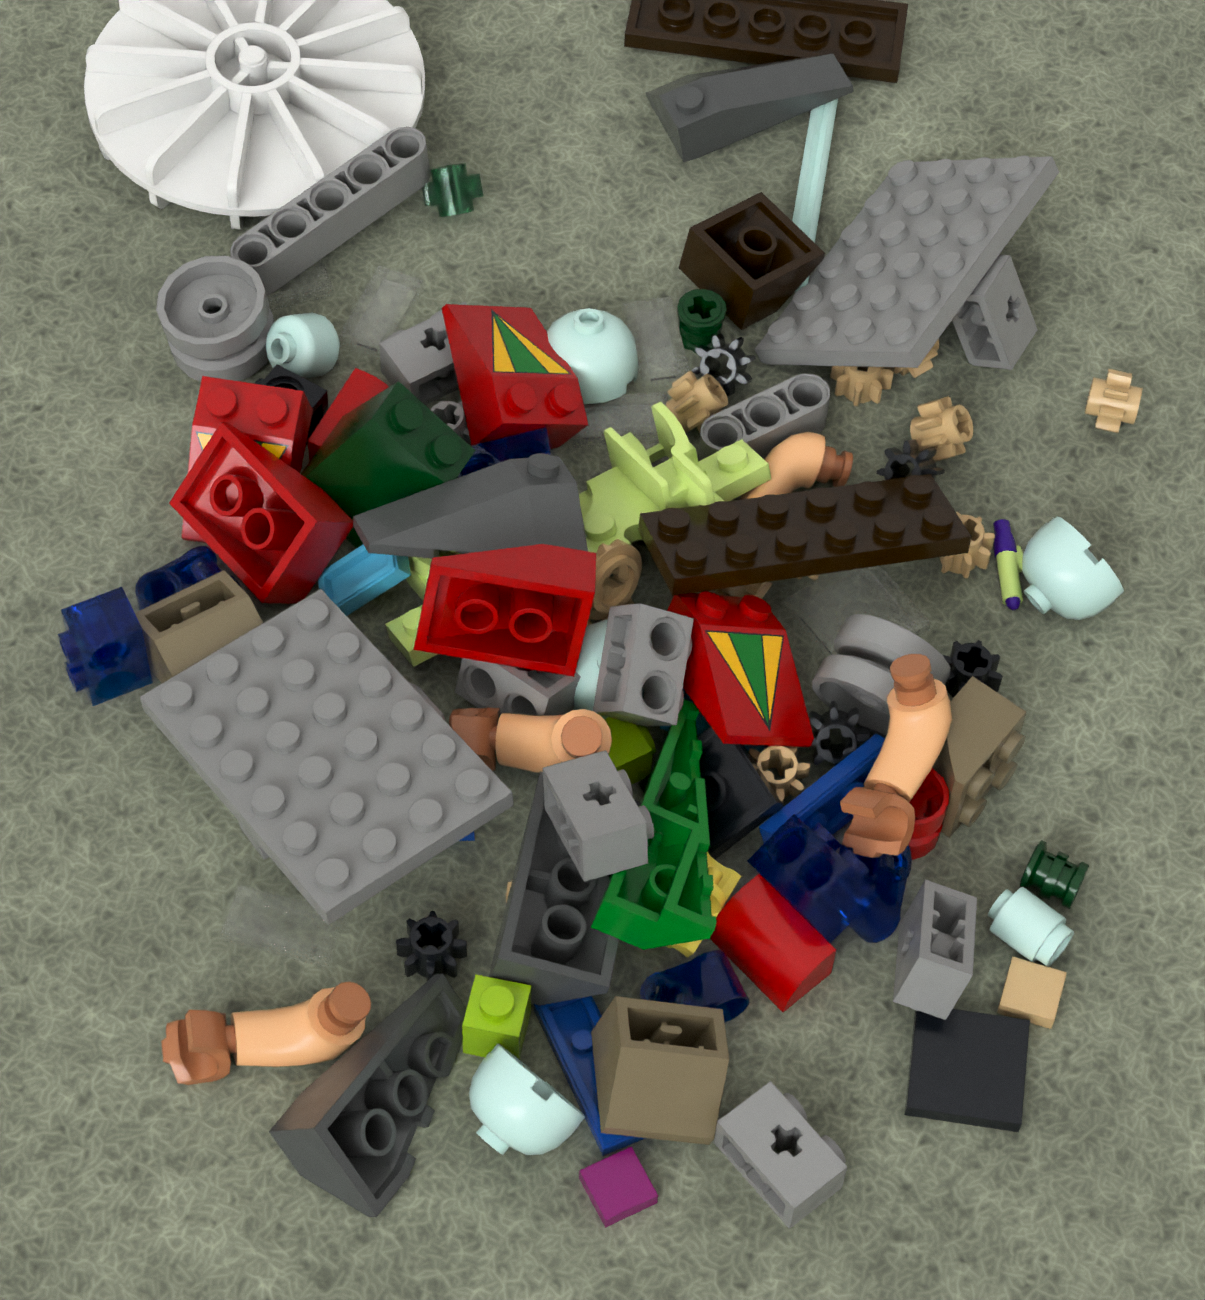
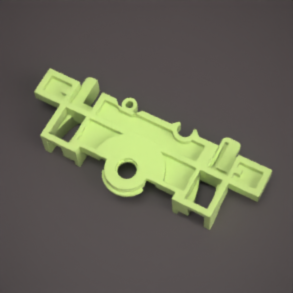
[385,401,771,667]

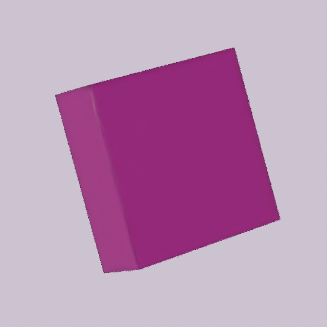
[579,1146,658,1228]

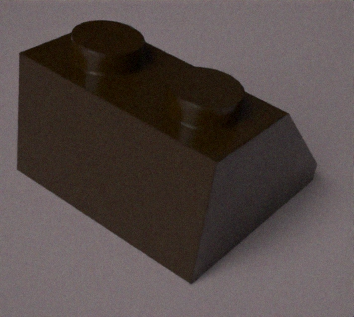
[679,192,825,330]

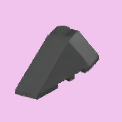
[646,54,854,162]
[353,453,588,559]
[489,771,619,1006]
[269,973,466,1217]

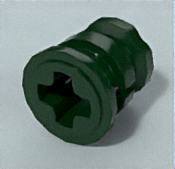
[677,289,727,353]
[1019,840,1089,909]

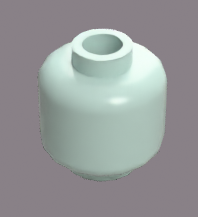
[265,313,340,378]

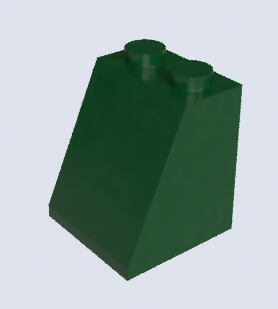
[301,381,476,548]

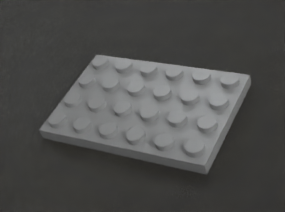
[754,156,1059,368]
[140,589,514,925]

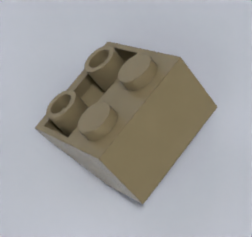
[130,570,263,683]
[932,676,1027,838]
[591,996,729,1145]

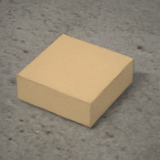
[997,956,1067,1029]

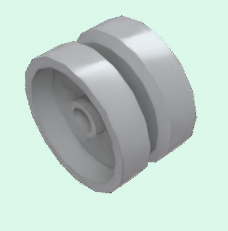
[156,256,275,382]
[812,614,951,737]

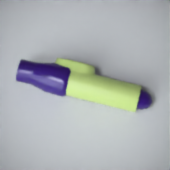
[993,519,1023,610]

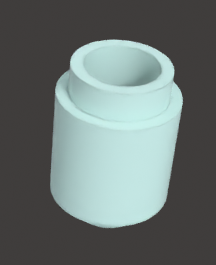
[988,887,1074,967]

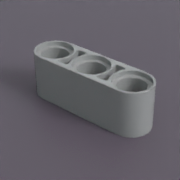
[698,373,830,461]

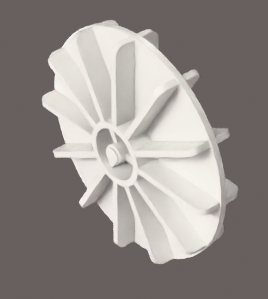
[84,0,425,230]

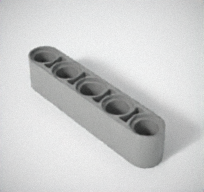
[230,127,431,296]

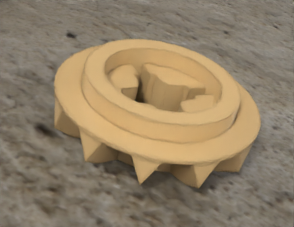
[589,539,642,620]

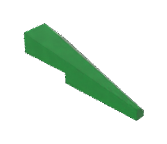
[591,699,717,950]

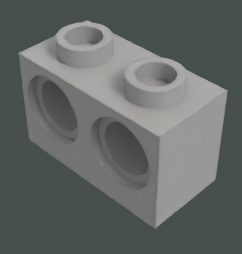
[593,603,694,727]
[455,658,581,717]

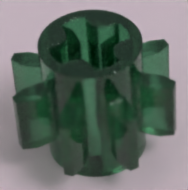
[422,163,484,217]

